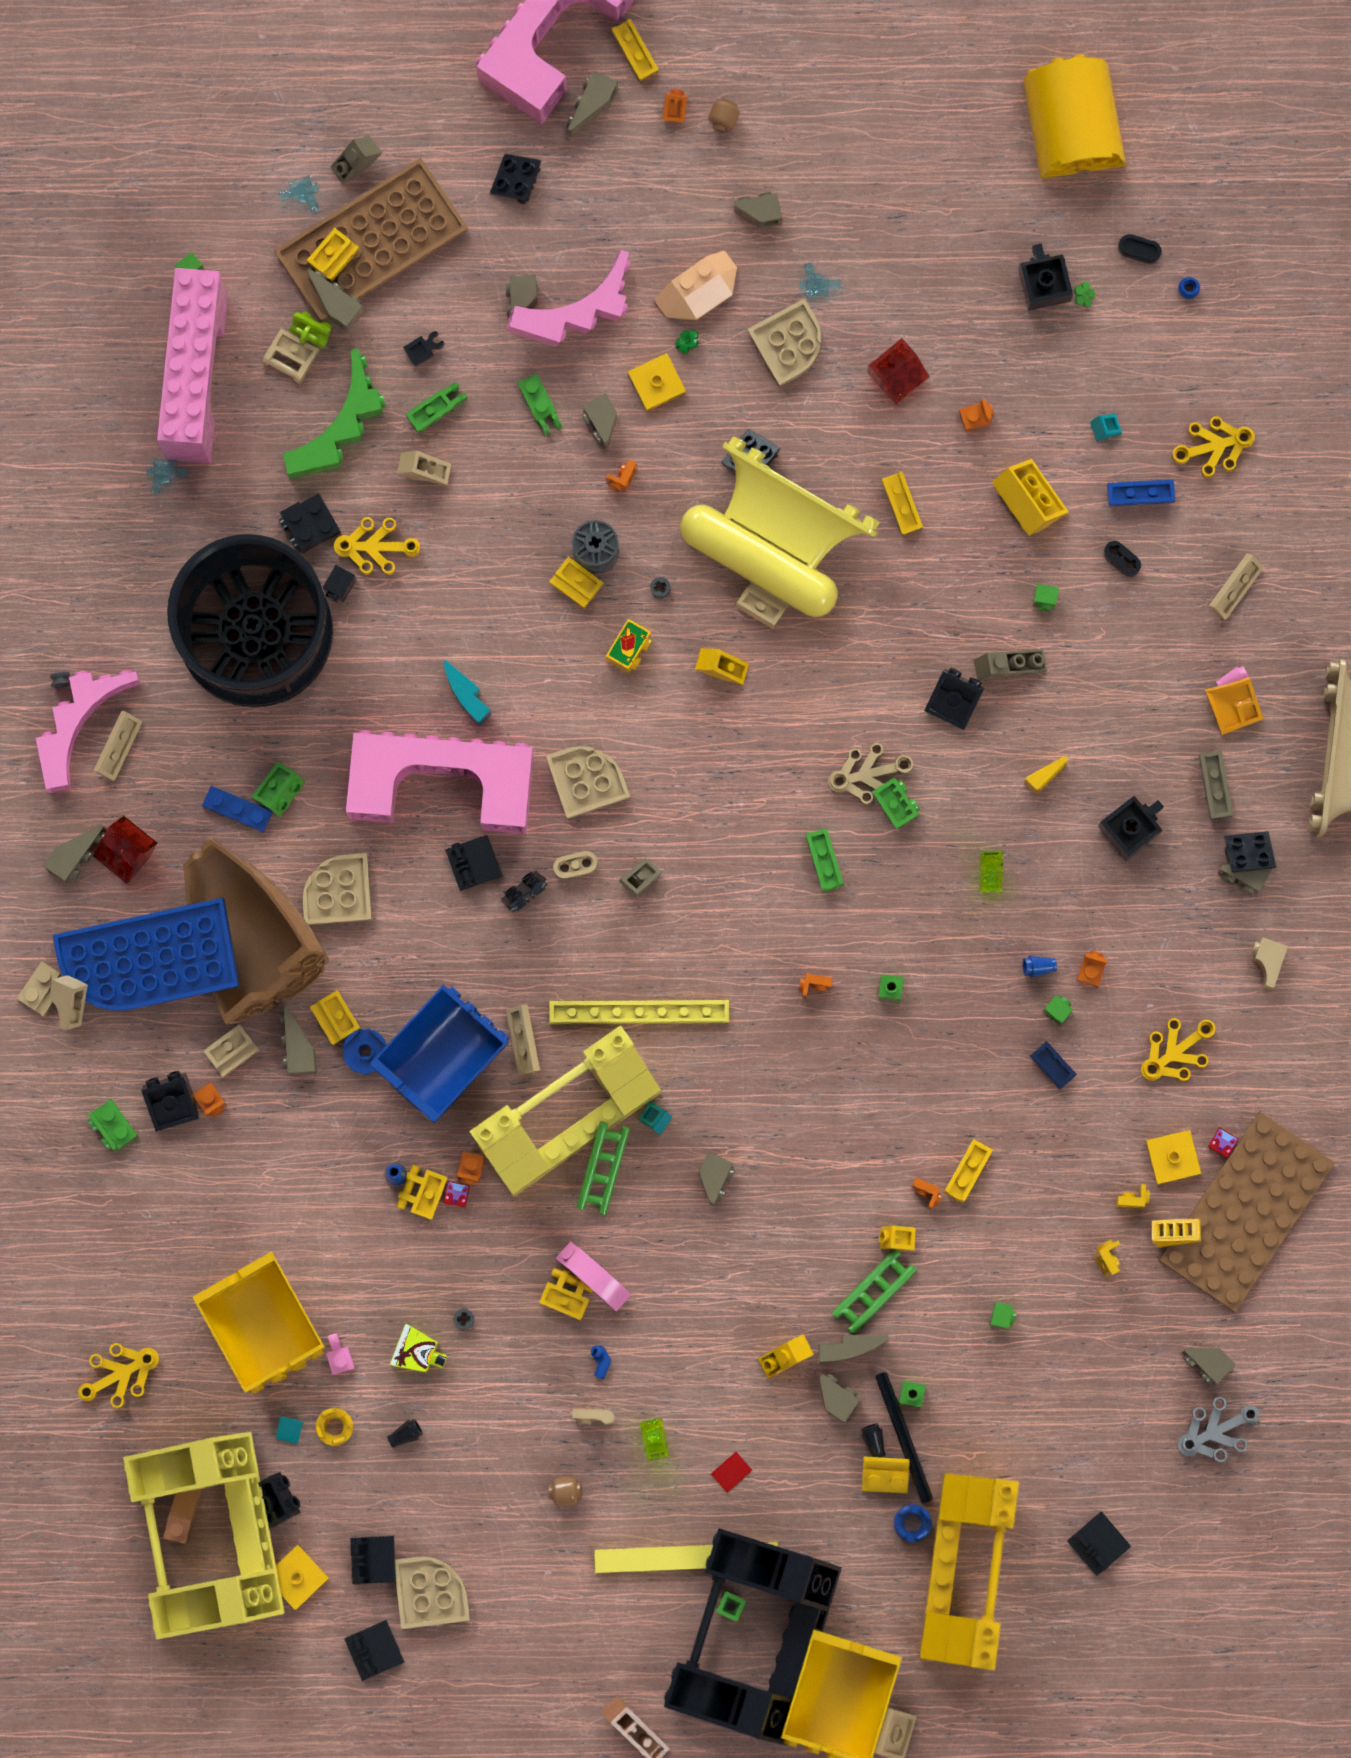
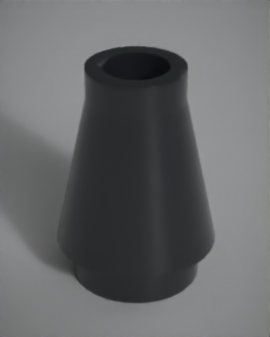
[387,1419,423,1448]
[861,1423,886,1457]

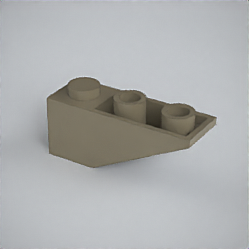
[566,71,618,137]
[307,269,364,332]
[974,650,1047,681]
[43,824,107,884]
[280,1006,317,1076]

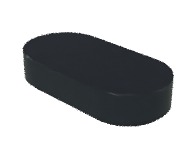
[1118,234,1162,264]

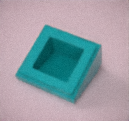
[1090,413,1122,441]
[638,1101,672,1135]
[276,1416,304,1444]

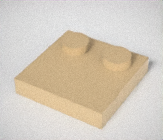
[874,1708,917,1758]

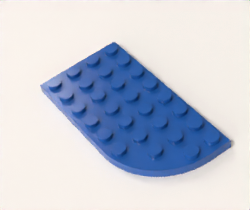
[53,898,240,1011]

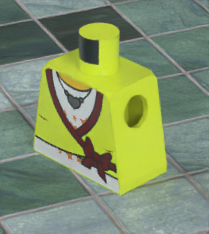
[390,1324,447,1373]

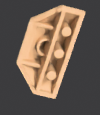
[654,251,737,320]

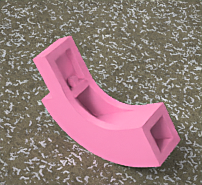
[556,1241,631,1312]

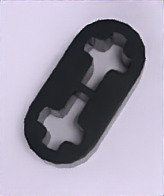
[1103,541,1141,577]

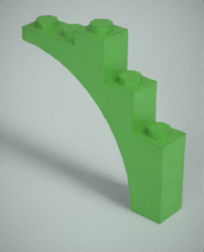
[283,348,386,479]

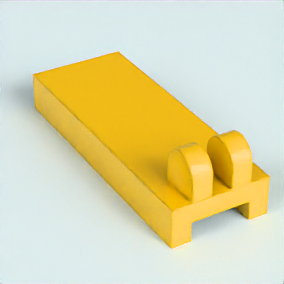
[611,19,659,82]
[881,471,923,535]
[944,1139,993,1203]

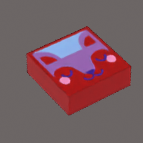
[1208,1127,1239,1158]
[443,1181,470,1208]

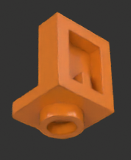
[663,89,688,123]
[959,399,994,432]
[606,459,638,491]
[1077,951,1107,987]
[799,973,833,998]
[193,1082,227,1118]
[456,1151,485,1186]
[911,1177,943,1210]

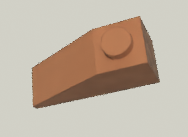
[163,1489,202,1544]
[601,1696,670,1758]

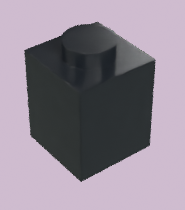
[323,565,357,603]

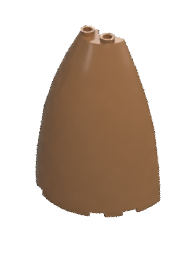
[183,838,329,1025]

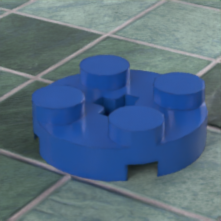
[343,1029,387,1075]

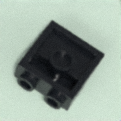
[278,493,341,554]
[924,667,985,730]
[141,1071,199,1132]
[258,1472,301,1530]

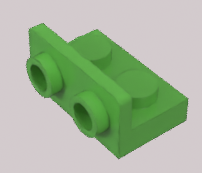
[252,761,305,817]
[872,777,920,830]
[88,1099,138,1152]

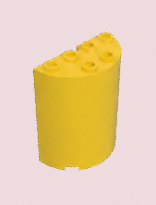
[1023,54,1126,179]
[193,1251,325,1395]
[781,1630,902,1758]

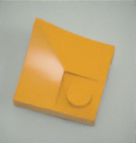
[1204,677,1264,735]

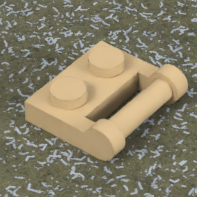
[262,329,319,384]
[572,1409,615,1425]

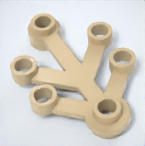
[828,743,913,805]

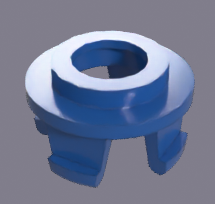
[894,1504,932,1542]

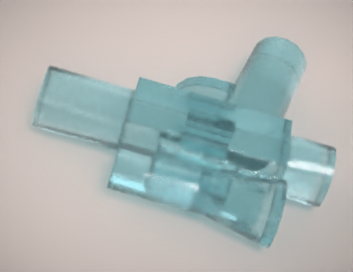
[279,175,320,211]
[800,262,841,298]
[147,458,188,494]

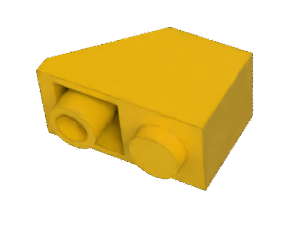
[758,1334,814,1379]

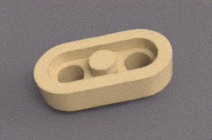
[553,851,598,880]

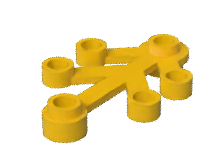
[1172,416,1255,478]
[334,517,421,575]
[1141,1018,1216,1082]
[78,1343,159,1408]

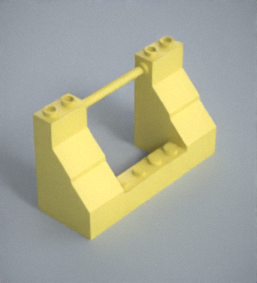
[470,1025,661,1197]
[123,1432,285,1640]

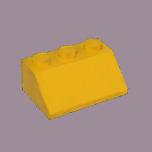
[992,459,1069,536]

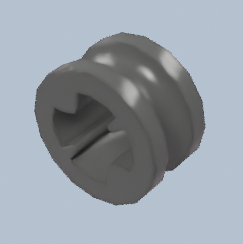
[650,577,671,598]
[50,672,70,688]
[453,1309,474,1330]

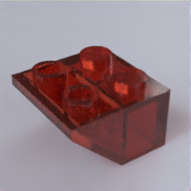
[867,338,929,405]
[93,815,158,884]

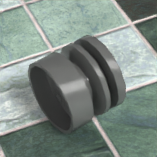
[572,520,619,574]

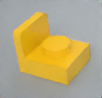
[1116,1184,1150,1209]
[879,1225,916,1251]

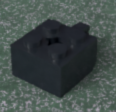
[1018,243,1073,311]
[1098,796,1164,861]

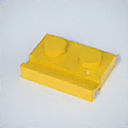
[307,228,360,282]
[549,557,604,609]
[310,990,361,1046]
[862,1457,910,1493]

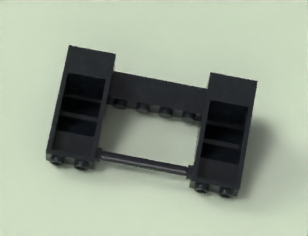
[664,1528,842,1746]

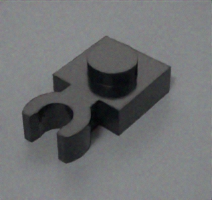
[403,331,445,367]

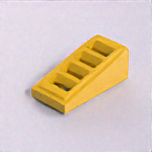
[1024,756,1068,794]
[1152,1219,1201,1247]

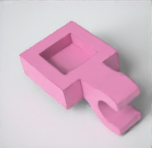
[326,1333,355,1375]

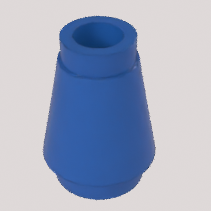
[1022,955,1057,978]
[384,1163,407,1186]

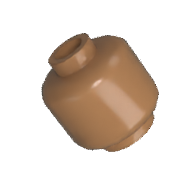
[708,98,740,133]
[548,1476,582,1507]

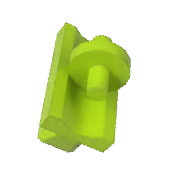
[289,311,331,349]

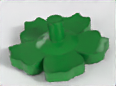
[675,330,699,355]

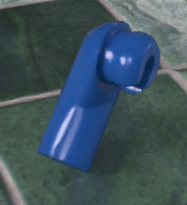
[591,1345,611,1380]

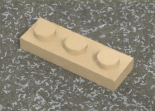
[1209,553,1264,620]
[93,711,143,781]
[506,1005,540,1076]

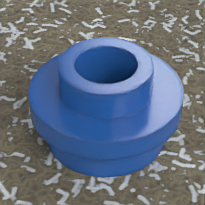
[1178,277,1200,299]

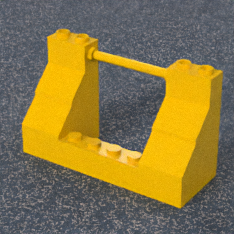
[919,1473,1019,1670]

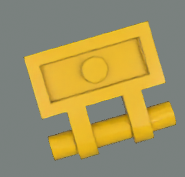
[396,1165,448,1220]
[539,1268,593,1321]

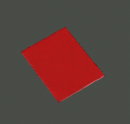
[711,1451,752,1493]

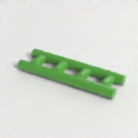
[576,1121,630,1215]
[832,1249,917,1335]

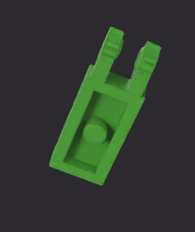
[517,373,562,436]
[406,382,468,434]

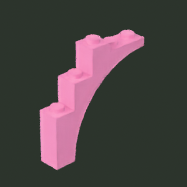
[506,250,630,347]
[36,670,141,793]

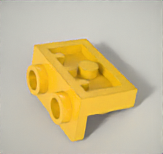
[1093,1239,1120,1279]

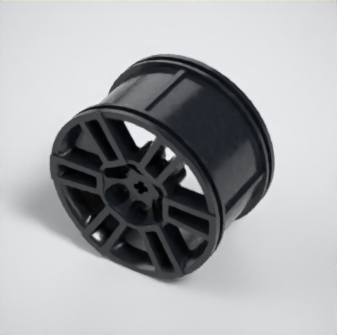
[167,534,333,708]

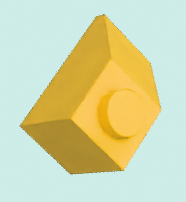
[695,648,749,685]

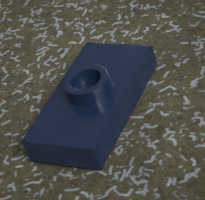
[1030,1041,1077,1090]

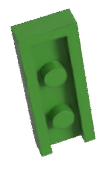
[806,828,844,892]

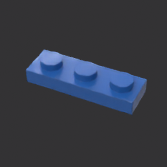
[1107,479,1175,507]
[202,786,273,833]

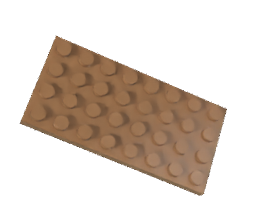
[274,158,468,322]
[1159,1112,1335,1313]

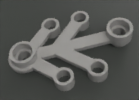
[1177,1397,1259,1462]

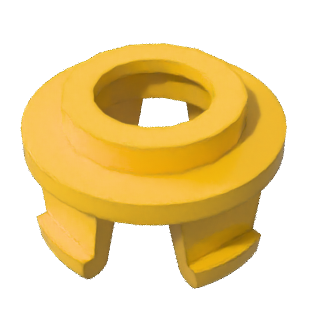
[315,1408,353,1446]

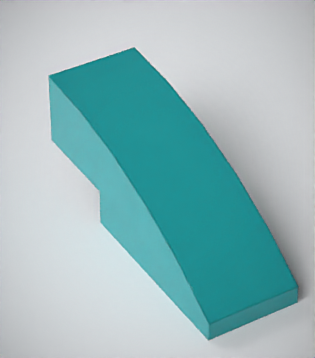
[443,660,491,727]

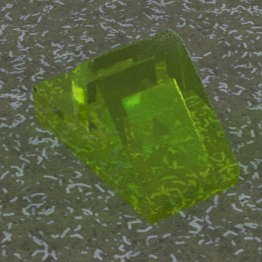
[979,850,1003,892]
[640,1418,669,1460]

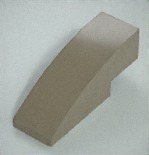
[819,1335,888,1363]

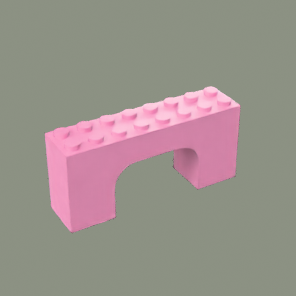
[476,0,635,124]
[157,268,228,464]
[346,730,534,834]

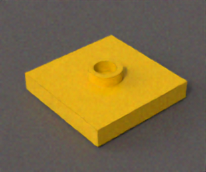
[628,353,686,411]
[1146,1130,1201,1185]
[276,1545,329,1610]

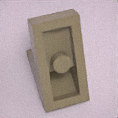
[619,858,662,898]

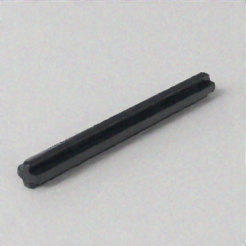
[876,1372,933,1503]

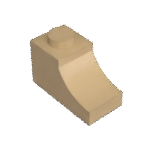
[397,451,451,485]
[1251,937,1288,991]
[49,975,88,1030]

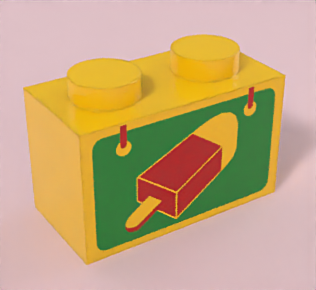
[606,619,653,674]

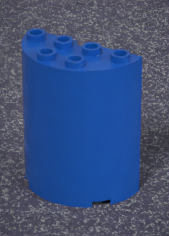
[370,984,510,1124]

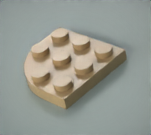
[747,298,821,387]
[546,746,630,819]
[303,853,372,925]
[395,1557,470,1629]

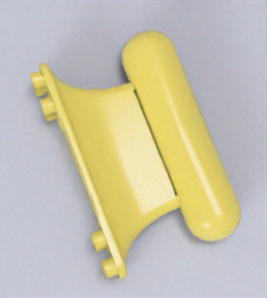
[680,436,880,618]

